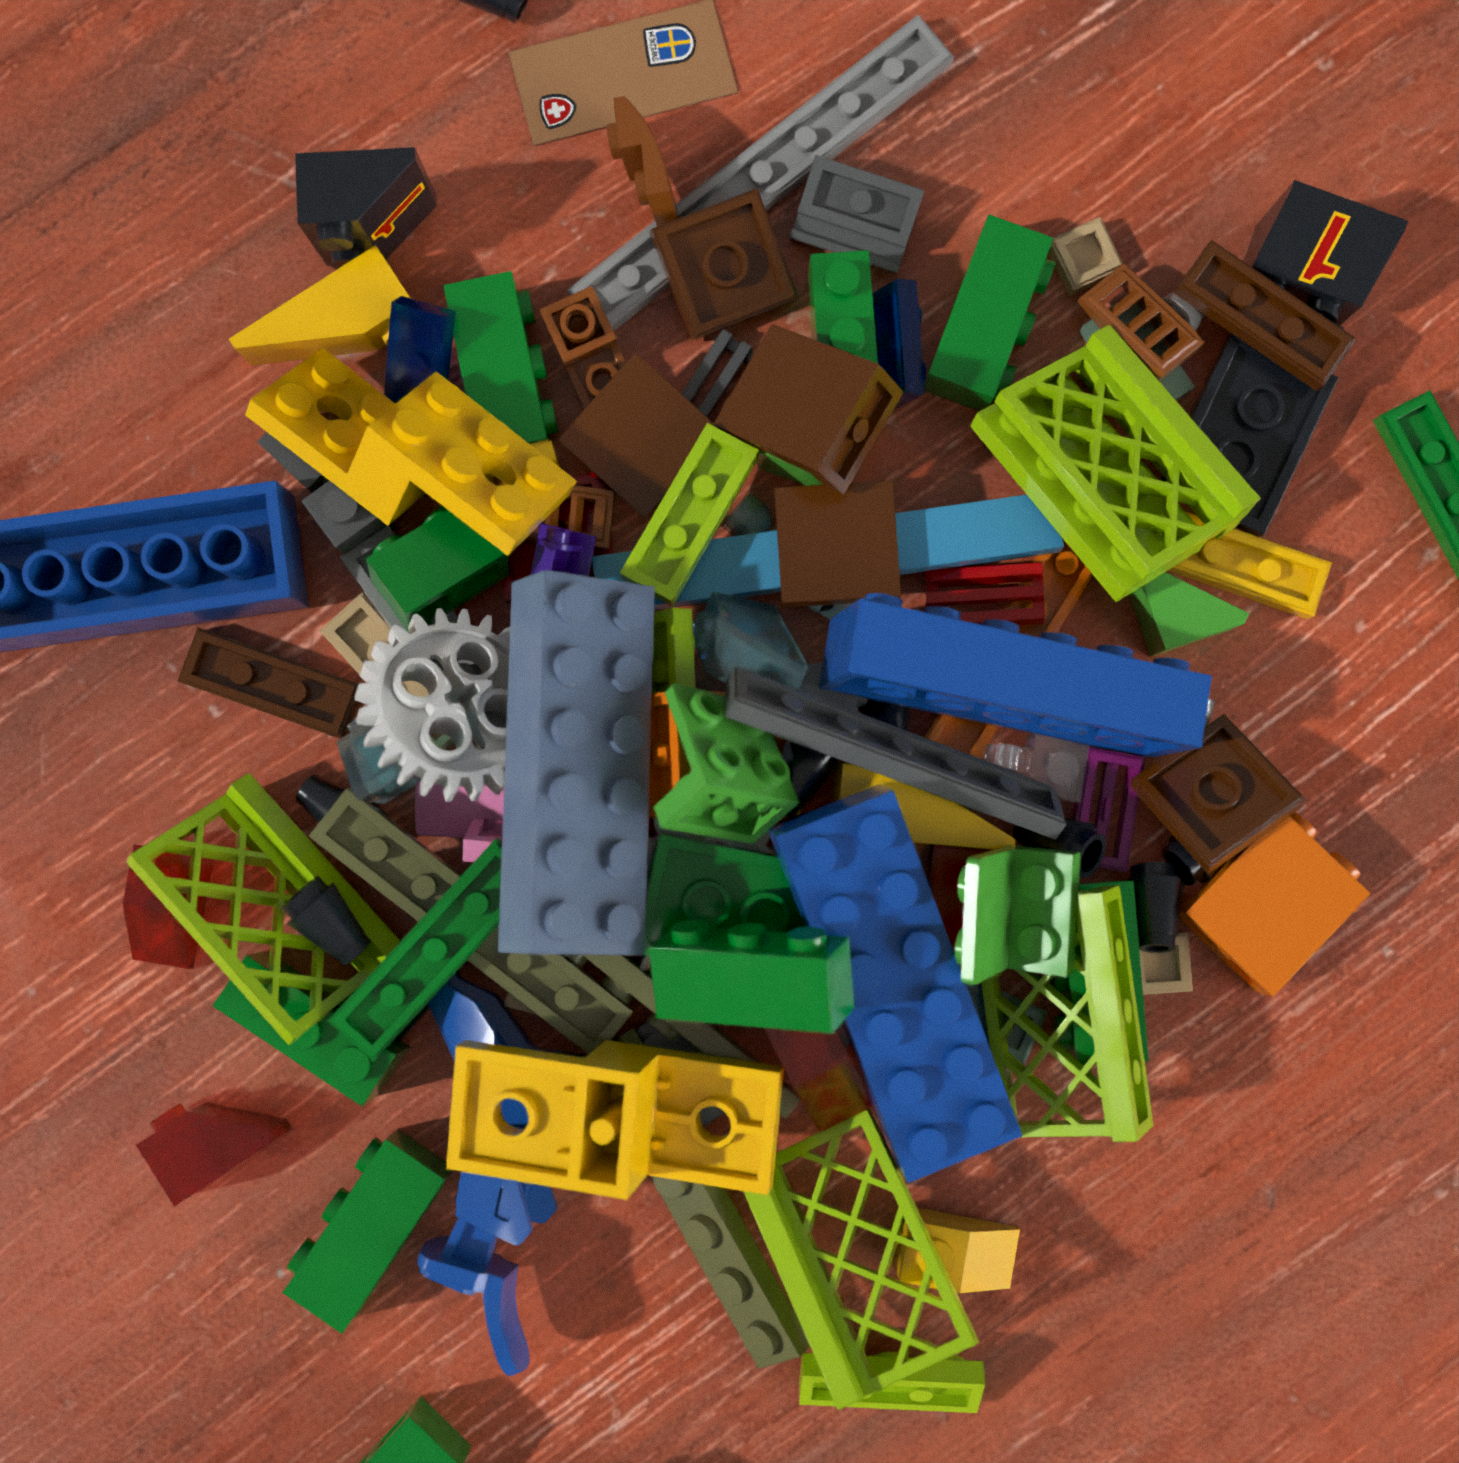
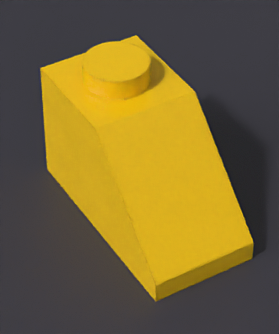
[893,1208,1020,1293]

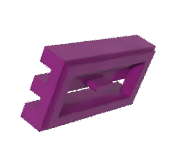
[1072,747,1145,872]

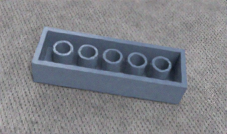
[498,570,654,955]

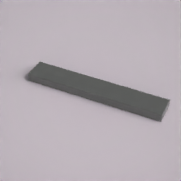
[725,667,1066,840]

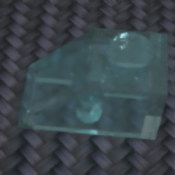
[693,591,809,689]
[336,719,420,804]

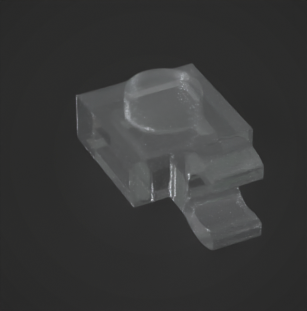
[984,734,1090,803]

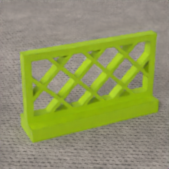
[994,324,1261,580]
[126,773,401,1045]
[981,885,1154,1142]
[743,1108,979,1410]

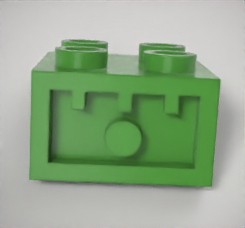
[654,683,799,844]
[955,845,1080,985]

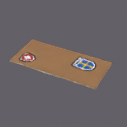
[508,0,738,146]

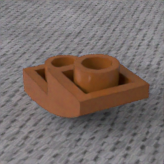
[607,96,678,226]
[539,286,626,409]

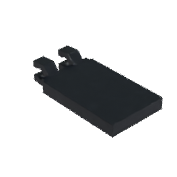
[1159,323,1344,537]

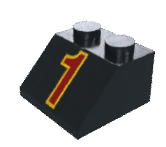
[295,147,437,270]
[1243,180,1408,325]

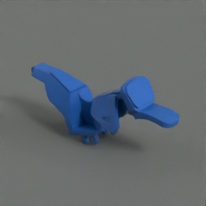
[417,969,583,1376]

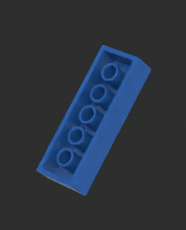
[0,480,309,652]
[818,593,1212,758]
[768,784,1022,1183]

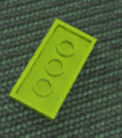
[970,374,1207,603]

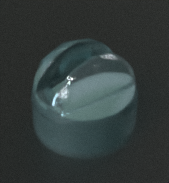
[721,491,771,536]

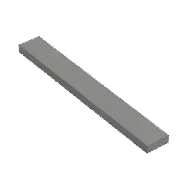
[567,14,954,332]

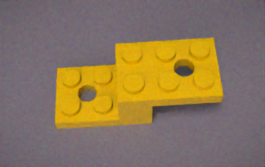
[245,347,577,556]
[446,1040,784,1200]

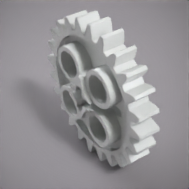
[355,608,510,802]

